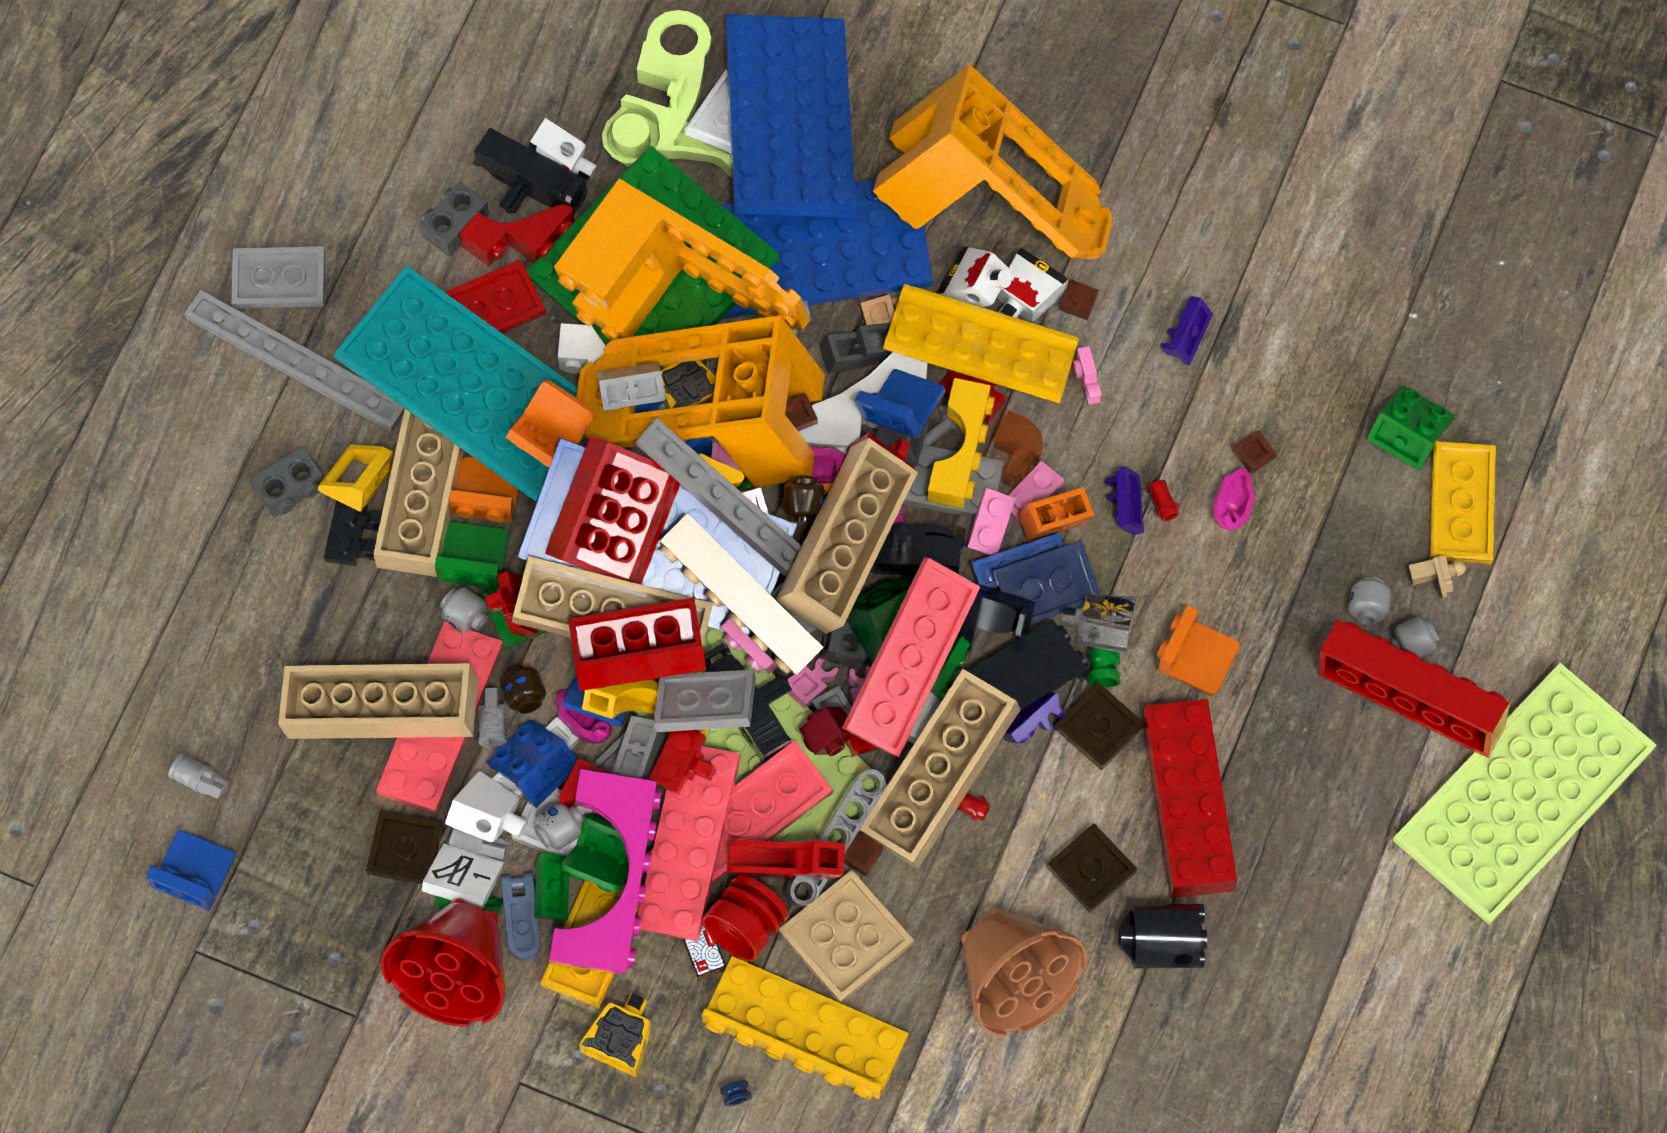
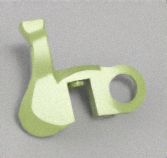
[602,10,732,178]

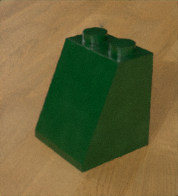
[846,578,912,663]

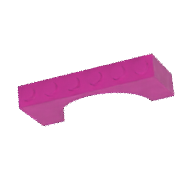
[548,769,661,975]

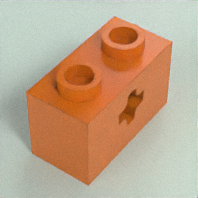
[1018,487,1095,542]

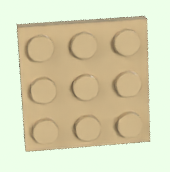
[778,870,914,1003]

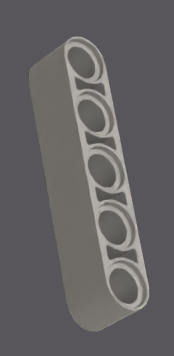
[784,769,886,907]

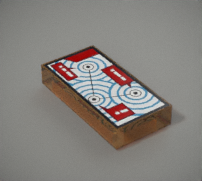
[681,912,727,981]

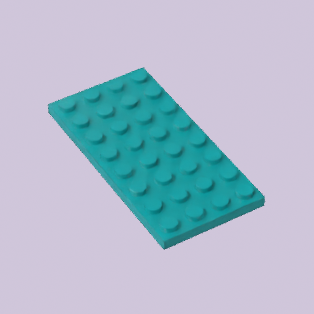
[334,265,586,502]

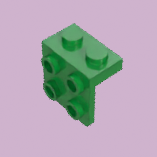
[435,522,509,589]
[560,813,628,892]

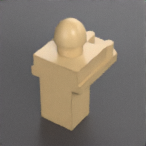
[1409,556,1466,599]

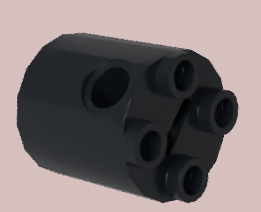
[1119,904,1208,969]

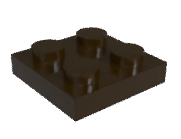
[1055,682,1145,771]
[366,811,443,884]
[1047,823,1137,913]

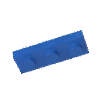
[970,532,1064,588]

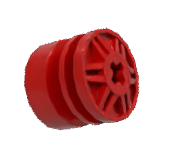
[702,875,789,961]

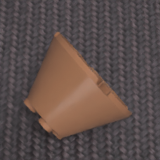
[961,908,1088,1037]

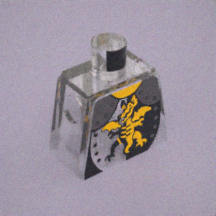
[1062,595,1137,654]

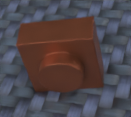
[1059,279,1099,320]
[785,393,818,431]
[1233,430,1277,474]
[844,832,883,876]

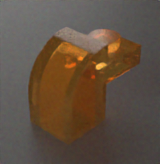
[994,410,1043,488]

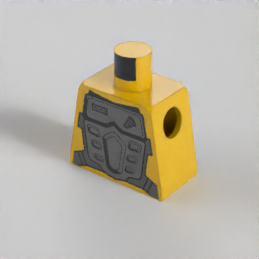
[661,360,716,409]
[579,993,651,1078]

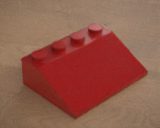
[545,436,680,585]

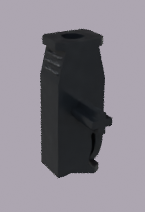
[473,128,587,215]
[870,524,965,576]
[956,582,1036,651]
[703,643,792,764]

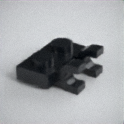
[324,500,382,566]

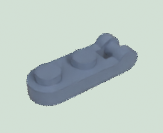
[501,872,541,961]

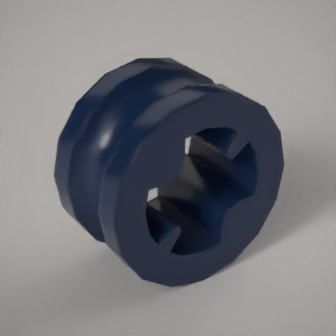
[720,1080,752,1106]

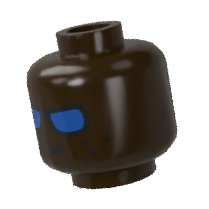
[783,476,824,522]
[500,665,546,714]

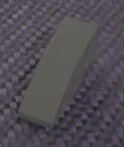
[820,323,892,373]

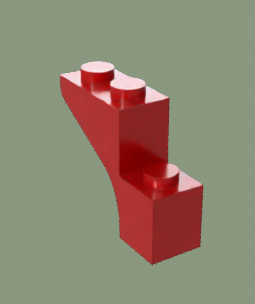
[459,204,575,267]
[727,840,845,879]

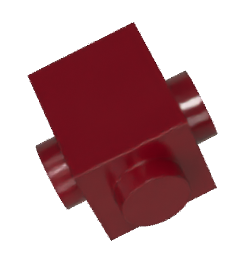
[799,707,855,757]

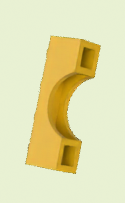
[927,378,995,509]
[582,680,711,745]

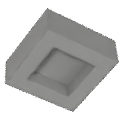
[811,685,852,716]

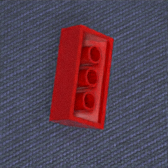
[568,598,706,691]

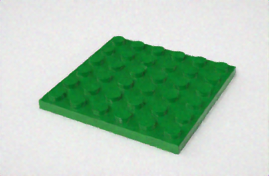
[526,145,781,370]

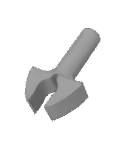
[923,404,963,446]

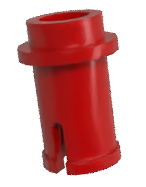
[1147,480,1180,521]
[957,793,990,821]

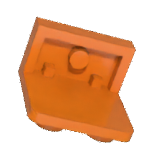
[505,380,595,468]
[449,457,519,523]
[1156,605,1240,696]

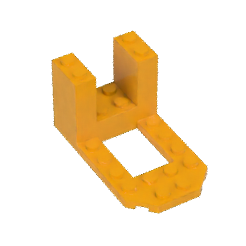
[873,64,1113,259]
[554,178,810,340]
[576,315,825,487]

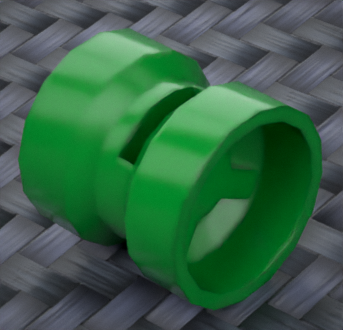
[1089,648,1120,688]

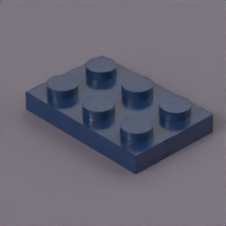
[992,540,1101,624]

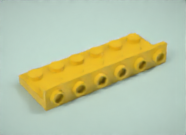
[883,284,1079,404]
[702,956,909,1100]

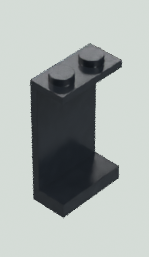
[967,619,1088,712]

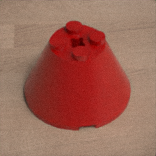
[381,899,506,1027]

